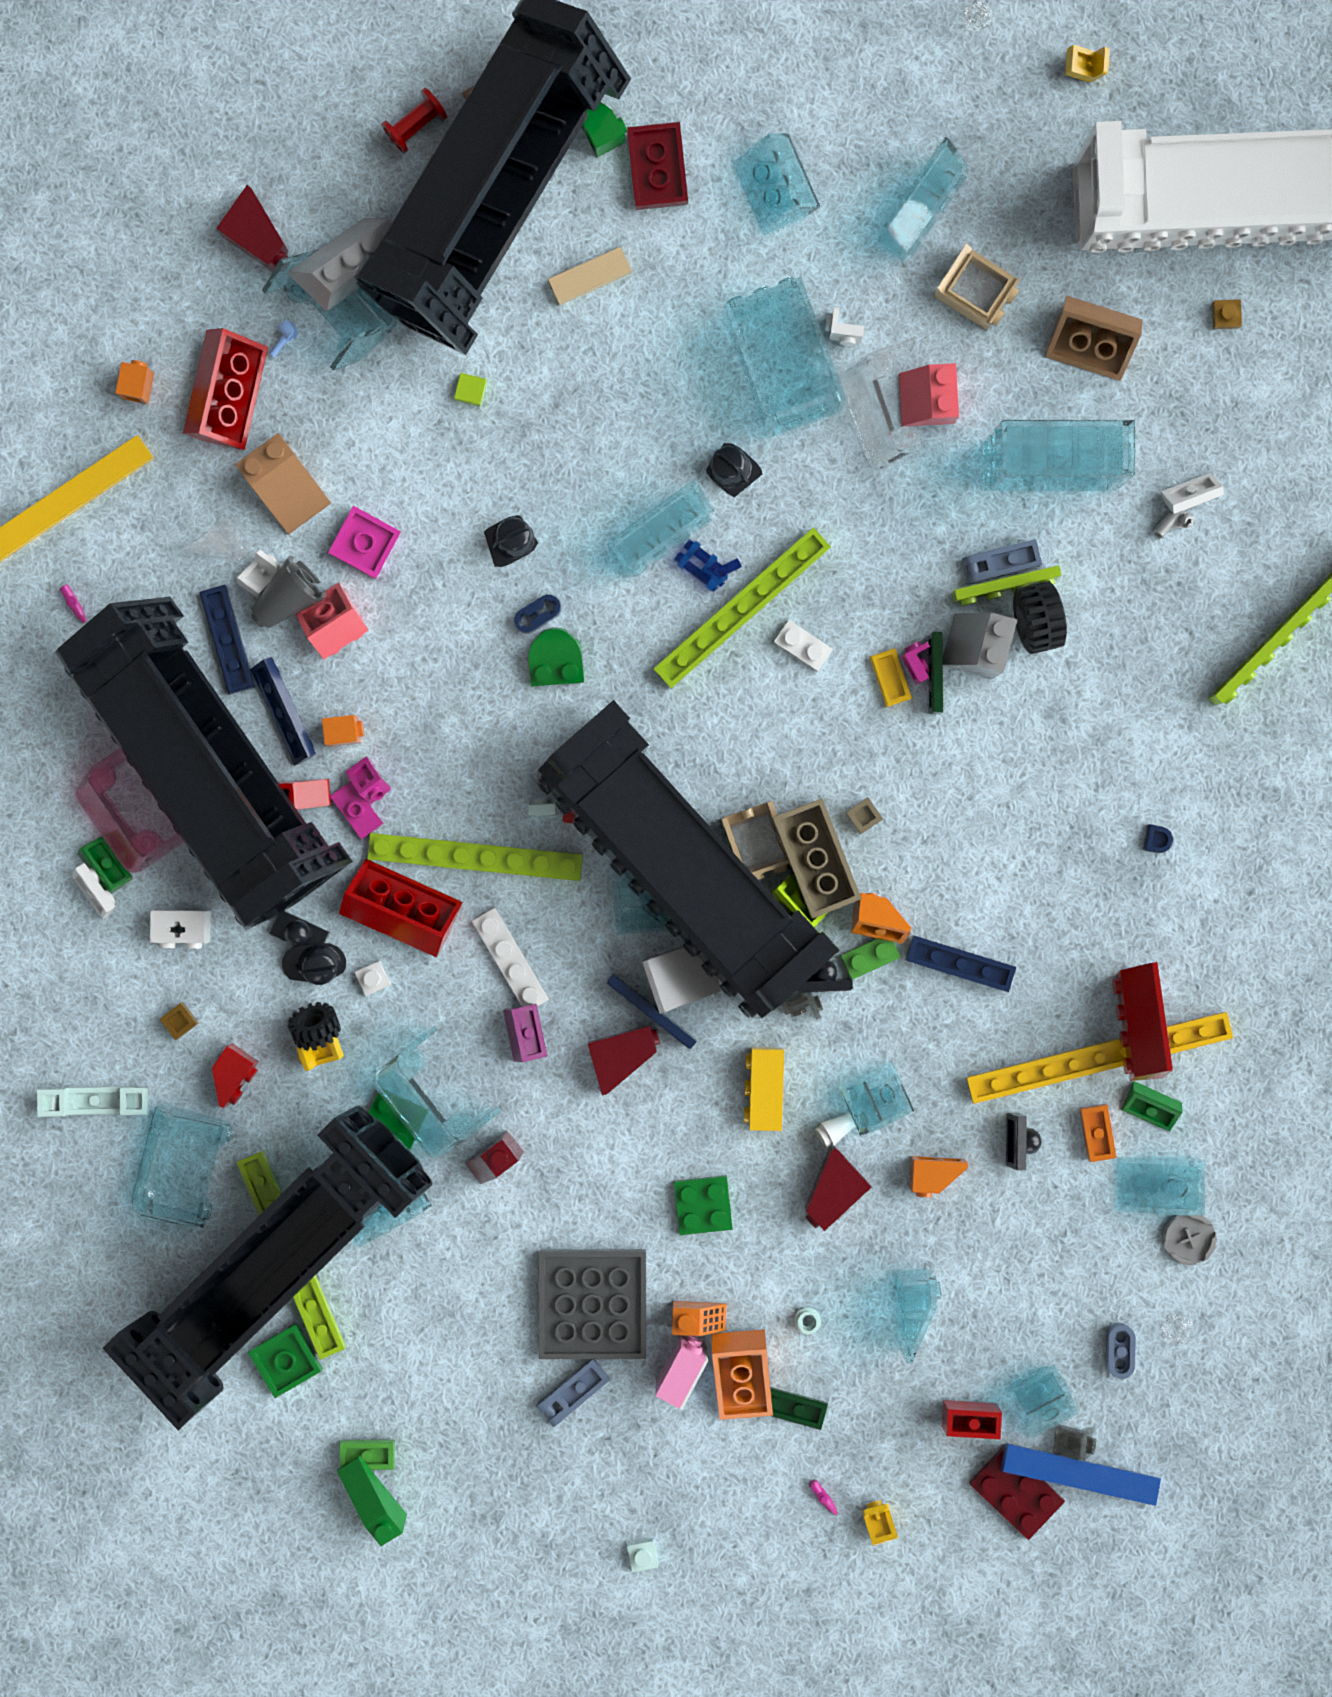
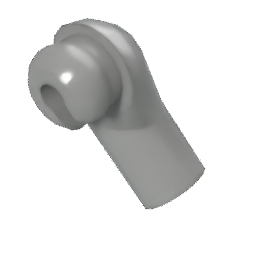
[1152,511,1194,539]

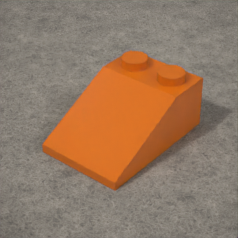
[712,1329,773,1420]

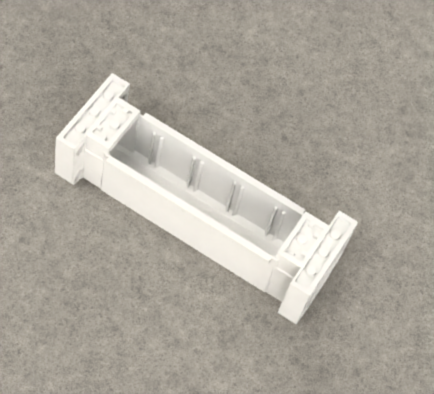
[1073,121,1332,253]

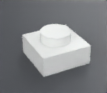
[355,961,391,996]

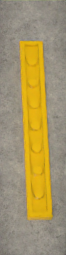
[0,435,155,562]

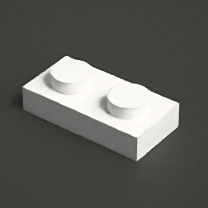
[1161,473,1224,514]
[774,620,833,672]
[72,863,116,919]

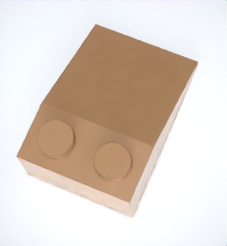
[235,433,331,534]

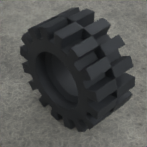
[288,1002,341,1051]

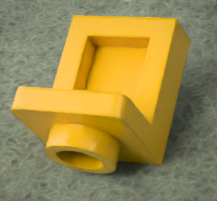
[1065,45,1109,82]
[296,1037,344,1071]
[862,1500,898,1546]

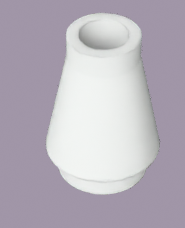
[815,1112,857,1147]

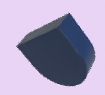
[1143,824,1173,853]

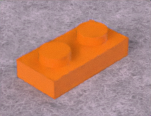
[1079,1104,1117,1162]

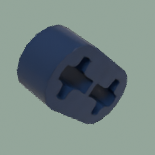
[514,594,561,634]

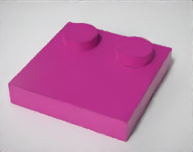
[328,506,401,579]

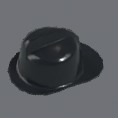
[706,443,763,498]
[484,515,538,567]
[282,943,346,985]

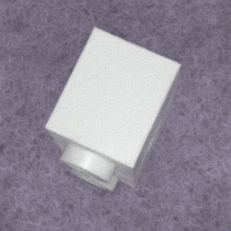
[150,910,210,948]

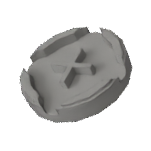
[1162,1211,1217,1265]

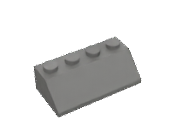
[288,218,392,311]

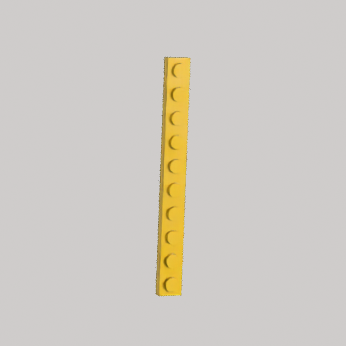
[966,1011,1233,1104]

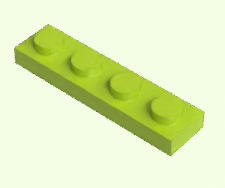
[951,565,1062,606]

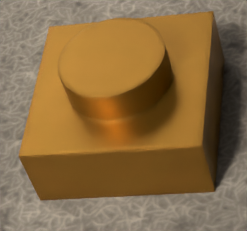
[1212,299,1242,329]
[160,1002,199,1040]

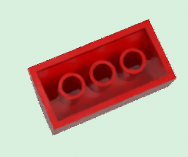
[182,328,268,450]
[339,859,463,958]
[1112,962,1173,1081]

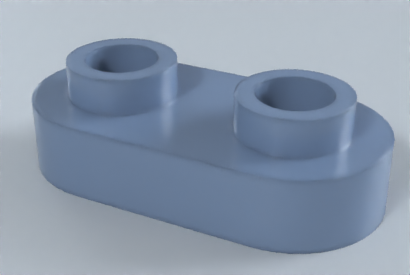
[1106,1323,1136,1379]

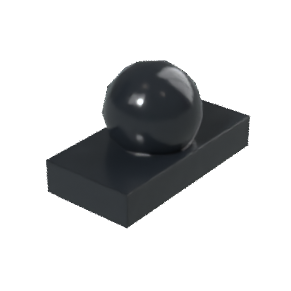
[269,911,330,947]
[797,960,853,993]
[1006,1113,1042,1170]

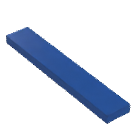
[1000,1443,1161,1506]

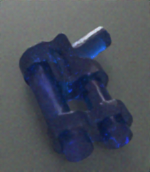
[674,539,742,592]

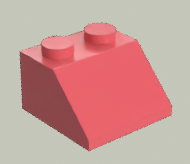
[899,363,959,427]
[296,582,369,659]

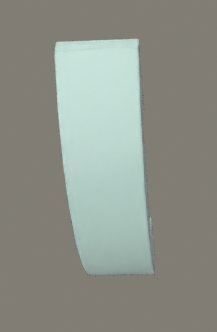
[37,1086,148,1117]

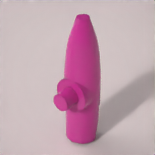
[60,584,86,623]
[809,1479,838,1515]

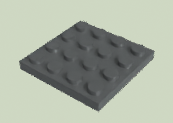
[539,1249,646,1359]

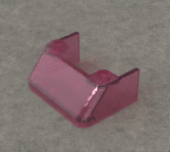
[75,748,184,873]

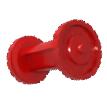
[381,88,448,154]

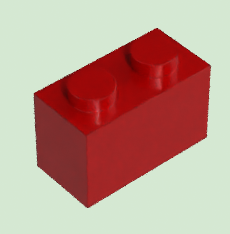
[942,1400,1002,1440]

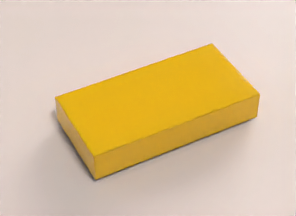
[869,648,912,707]

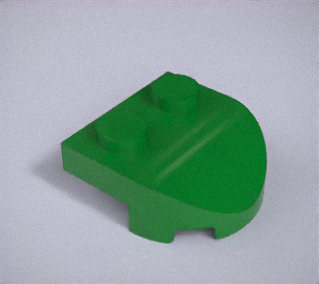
[528,627,584,687]

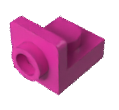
[901,641,930,685]
[345,756,391,804]

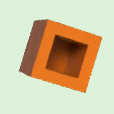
[115,360,154,404]
[322,715,365,747]

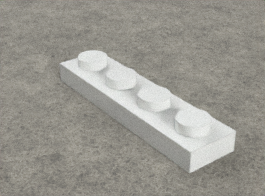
[472,907,549,1007]

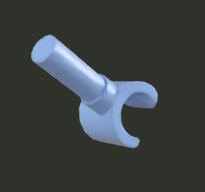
[269,320,298,357]

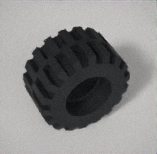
[1013,581,1067,654]

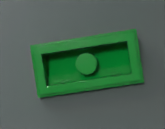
[77,835,133,894]
[1121,1081,1183,1132]

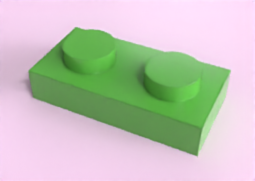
[840,938,901,980]
[340,1440,395,1470]

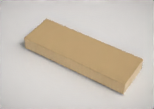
[548,247,632,306]

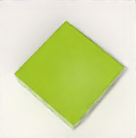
[454,373,487,407]

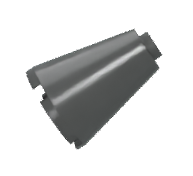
[251,556,327,628]

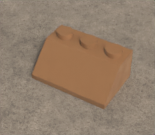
[1045,295,1143,381]

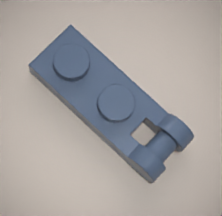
[962,539,1043,585]
[536,1359,610,1427]

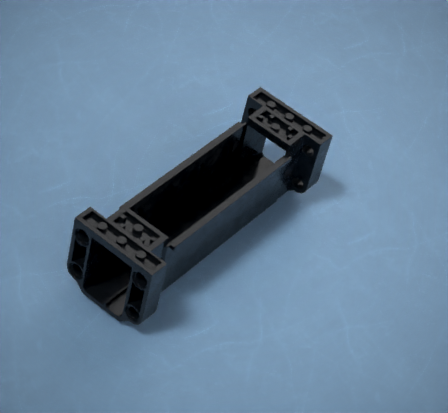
[354,0,631,355]
[55,596,353,931]
[536,700,839,1019]
[102,1106,433,1431]

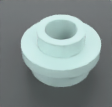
[794,1307,821,1335]

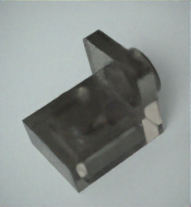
[781,992,823,1020]
[1052,1424,1097,1462]

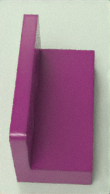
[503,1004,548,1063]

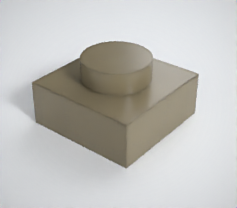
[845,797,883,834]

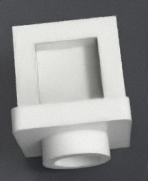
[825,307,864,347]
[237,550,280,598]

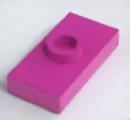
[330,781,384,839]

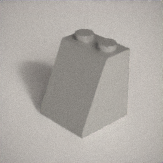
[943,612,1018,679]
[642,946,722,1014]

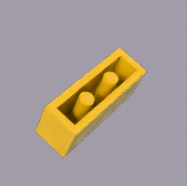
[744,1047,784,1131]

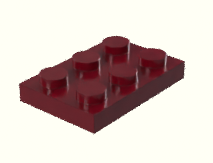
[627,122,688,210]
[969,1444,1065,1540]

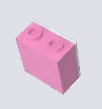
[656,1335,708,1410]

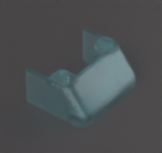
[262,249,397,371]
[373,1026,502,1158]

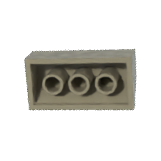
[772,798,862,919]

